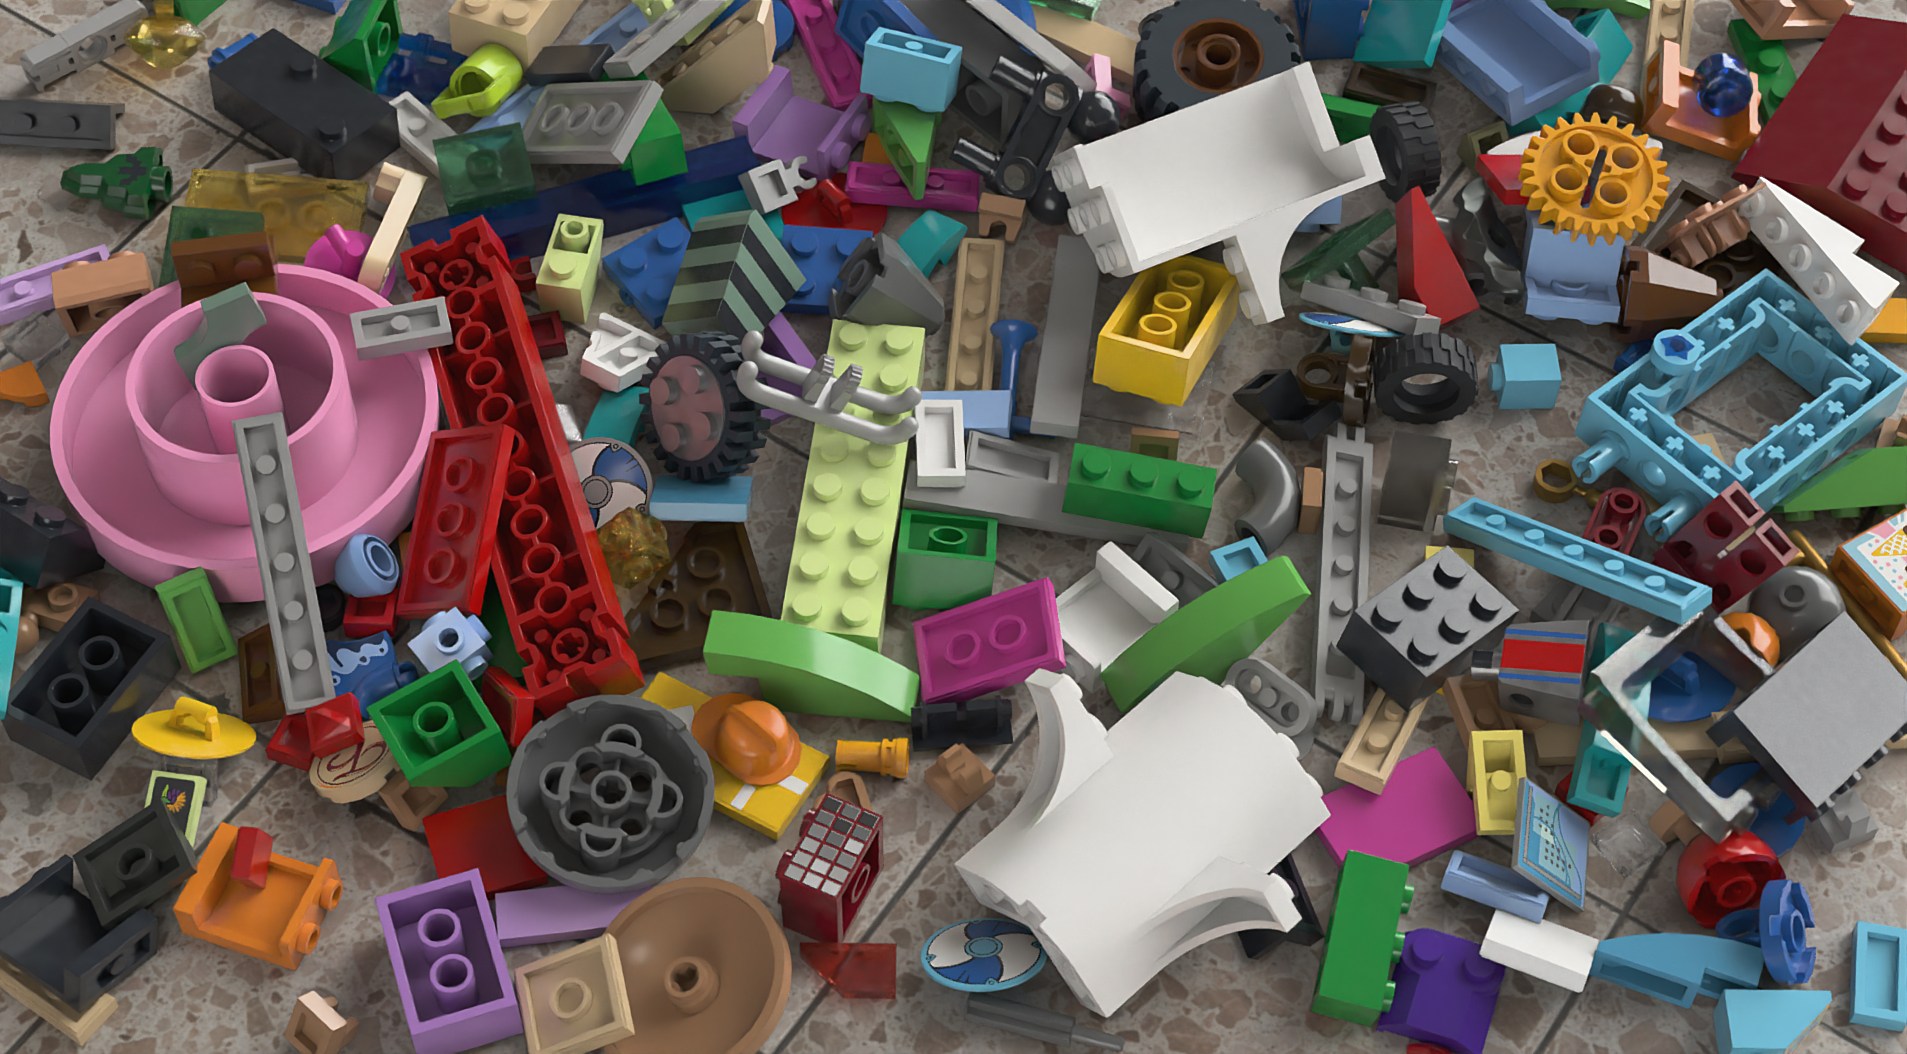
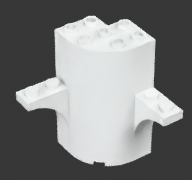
[1052,62,1385,326]
[954,668,1331,1018]

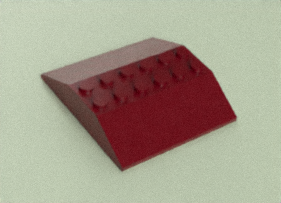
[1731,14,1907,275]

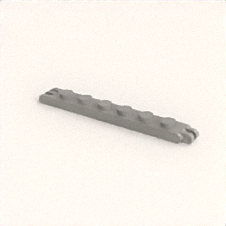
[1310,422,1373,725]

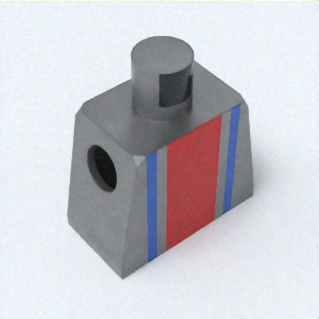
[1471,620,1590,727]

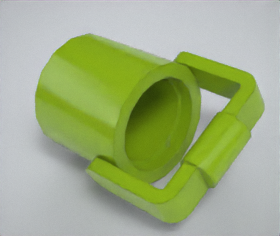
[431,43,523,119]

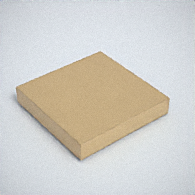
[513,933,635,1054]

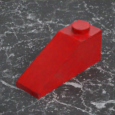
[1395,186,1480,331]

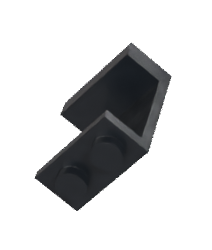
[0,854,158,1013]

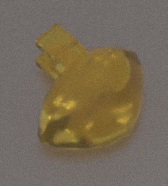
[123,0,207,69]

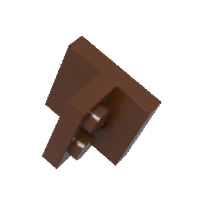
[171,231,279,308]

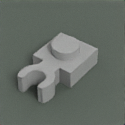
[738,156,817,215]

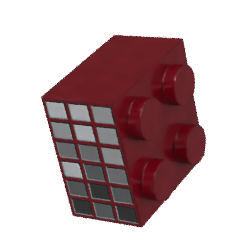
[775,793,884,950]

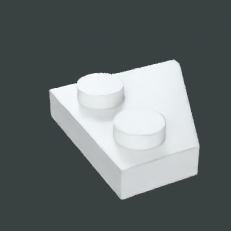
[580,312,667,393]

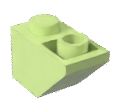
[536,213,604,324]

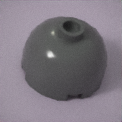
[1746,566,1846,661]

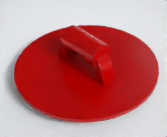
[781,172,888,237]

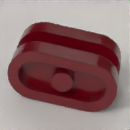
[1582,487,1646,557]

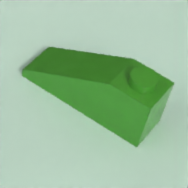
[871,95,942,200]

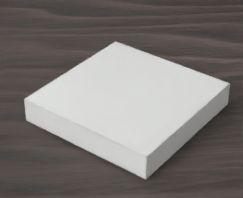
[1479,909,1598,993]

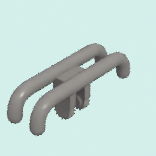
[736,330,922,445]

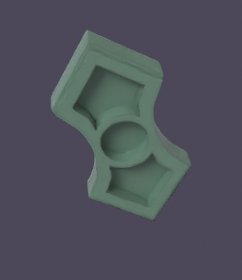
[174,282,267,390]

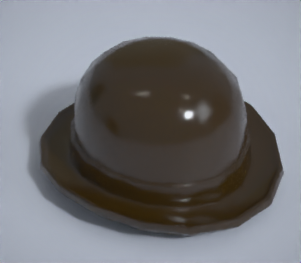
[1565,83,1650,138]

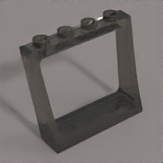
[1577,605,1782,845]

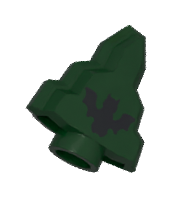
[60,147,173,221]

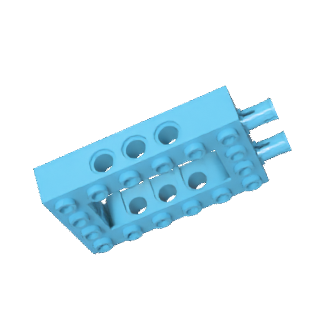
[1572,269,1907,543]

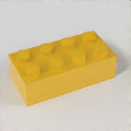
[1092,254,1240,407]

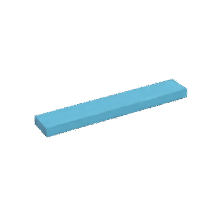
[1443,497,1712,625]

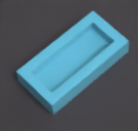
[1849,921,1907,1032]

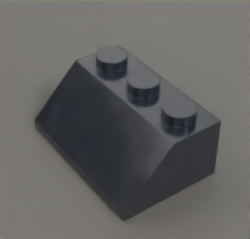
[0,476,106,589]

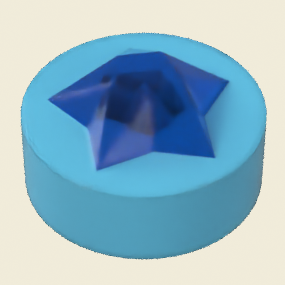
[1649,329,1700,376]

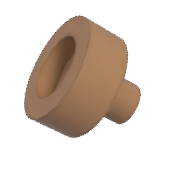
[1648,793,1703,846]

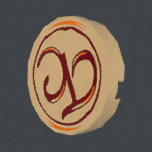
[309,720,401,803]

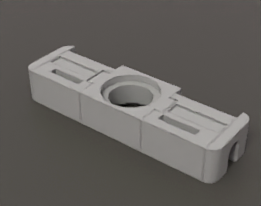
[20,0,152,92]

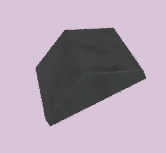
[72,798,197,931]

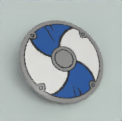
[569,437,654,549]

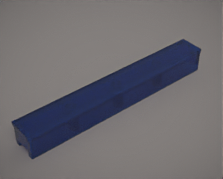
[406,135,762,263]

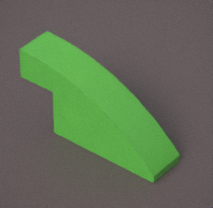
[1100,556,1311,714]
[703,610,920,722]

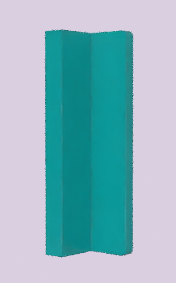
[1504,8,1633,136]

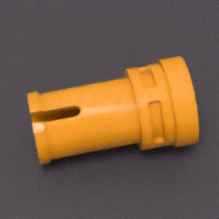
[835,738,910,779]

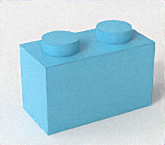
[860,27,963,112]

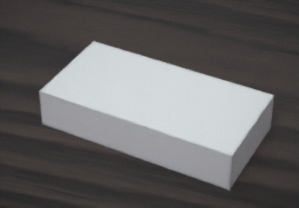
[914,400,966,487]

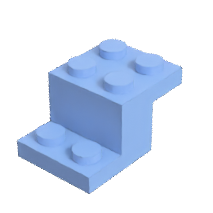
[1521,195,1625,325]

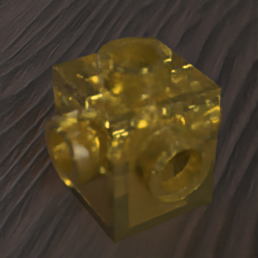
[596,507,671,590]

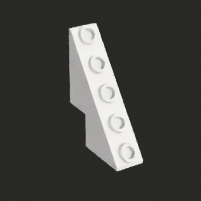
[1738,177,1899,346]

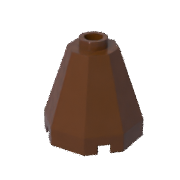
[1609,245,1723,343]

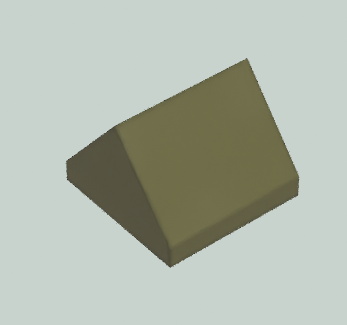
[1456,120,1509,176]

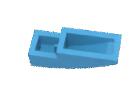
[1588,933,1765,1009]

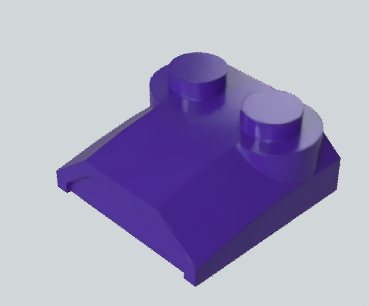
[1376,928,1506,1054]

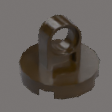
[1297,334,1376,427]

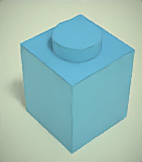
[1487,344,1562,409]

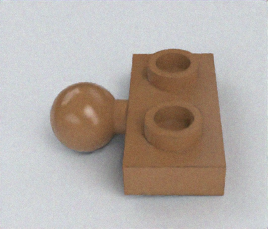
[15,580,101,655]
[1442,674,1548,756]

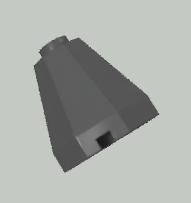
[828,233,945,338]

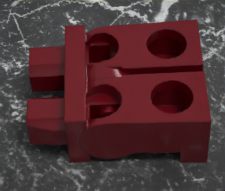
[1651,480,1800,626]

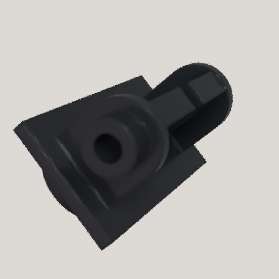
[910,695,1013,752]

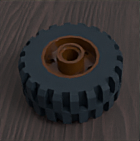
[1133,0,1301,123]

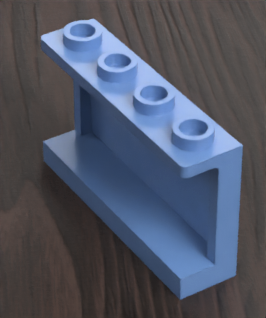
[1435,0,1601,126]

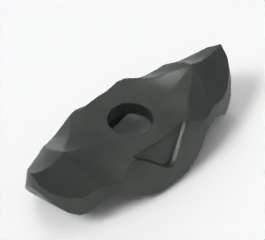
[1451,177,1528,306]

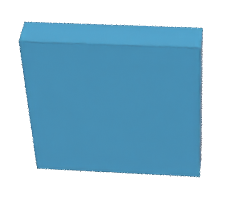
[649,475,753,522]

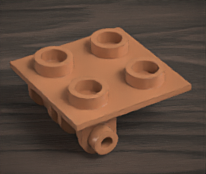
[1655,182,1767,268]

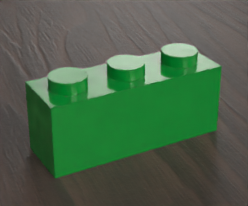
[1062,443,1217,539]
[1310,849,1414,1027]

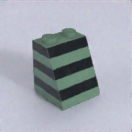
[662,209,806,345]

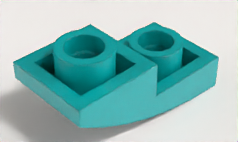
[897,209,968,278]
[583,386,650,448]

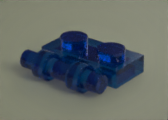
[376,32,469,106]

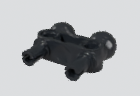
[949,55,1121,226]

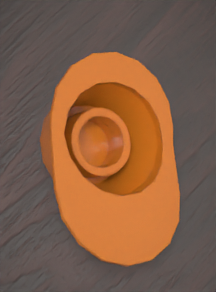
[691,693,802,786]

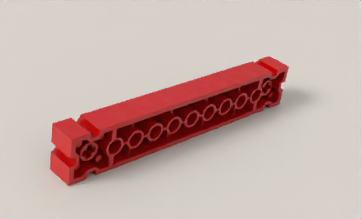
[400,215,646,719]

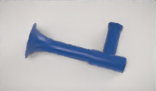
[990,319,1055,441]

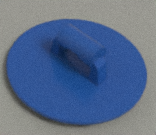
[1648,640,1736,723]

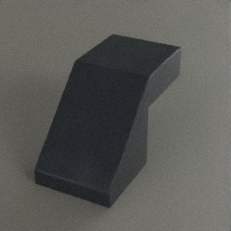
[1232,369,1343,441]

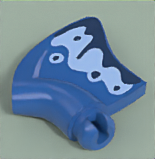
[325,630,419,723]

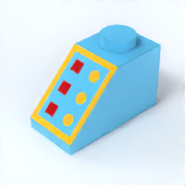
[1713,989,1832,1054]

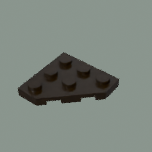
[624,521,773,671]

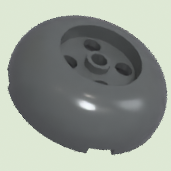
[507,695,715,894]

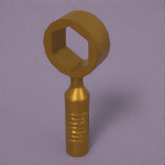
[1532,459,1605,507]

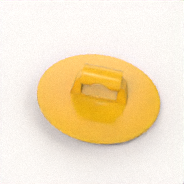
[131,696,256,759]

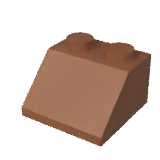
[51,251,155,338]

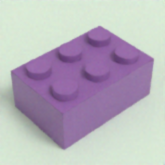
[375,868,524,1054]

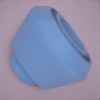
[334,534,399,598]

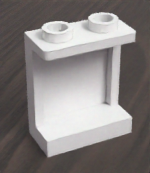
[1056,541,1179,694]

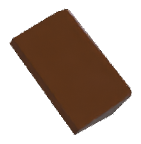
[238,623,305,724]

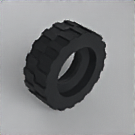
[1369,100,1442,203]
[1373,332,1479,425]

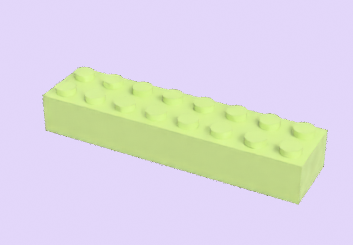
[781,319,925,654]

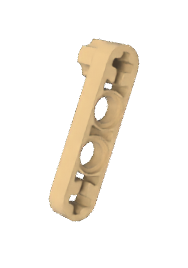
[357,163,428,295]

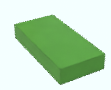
[154,566,239,674]

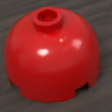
[1675,826,1786,930]

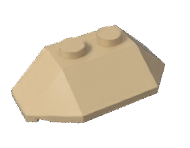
[654,0,777,114]

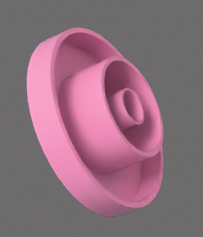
[50,264,445,603]

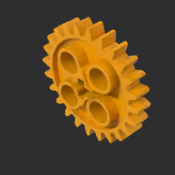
[1518,113,1670,246]

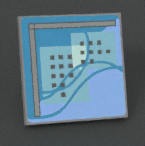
[1511,777,1590,913]

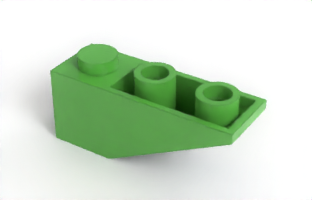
[1768,446,1907,521]

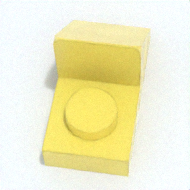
[1465,730,1527,835]

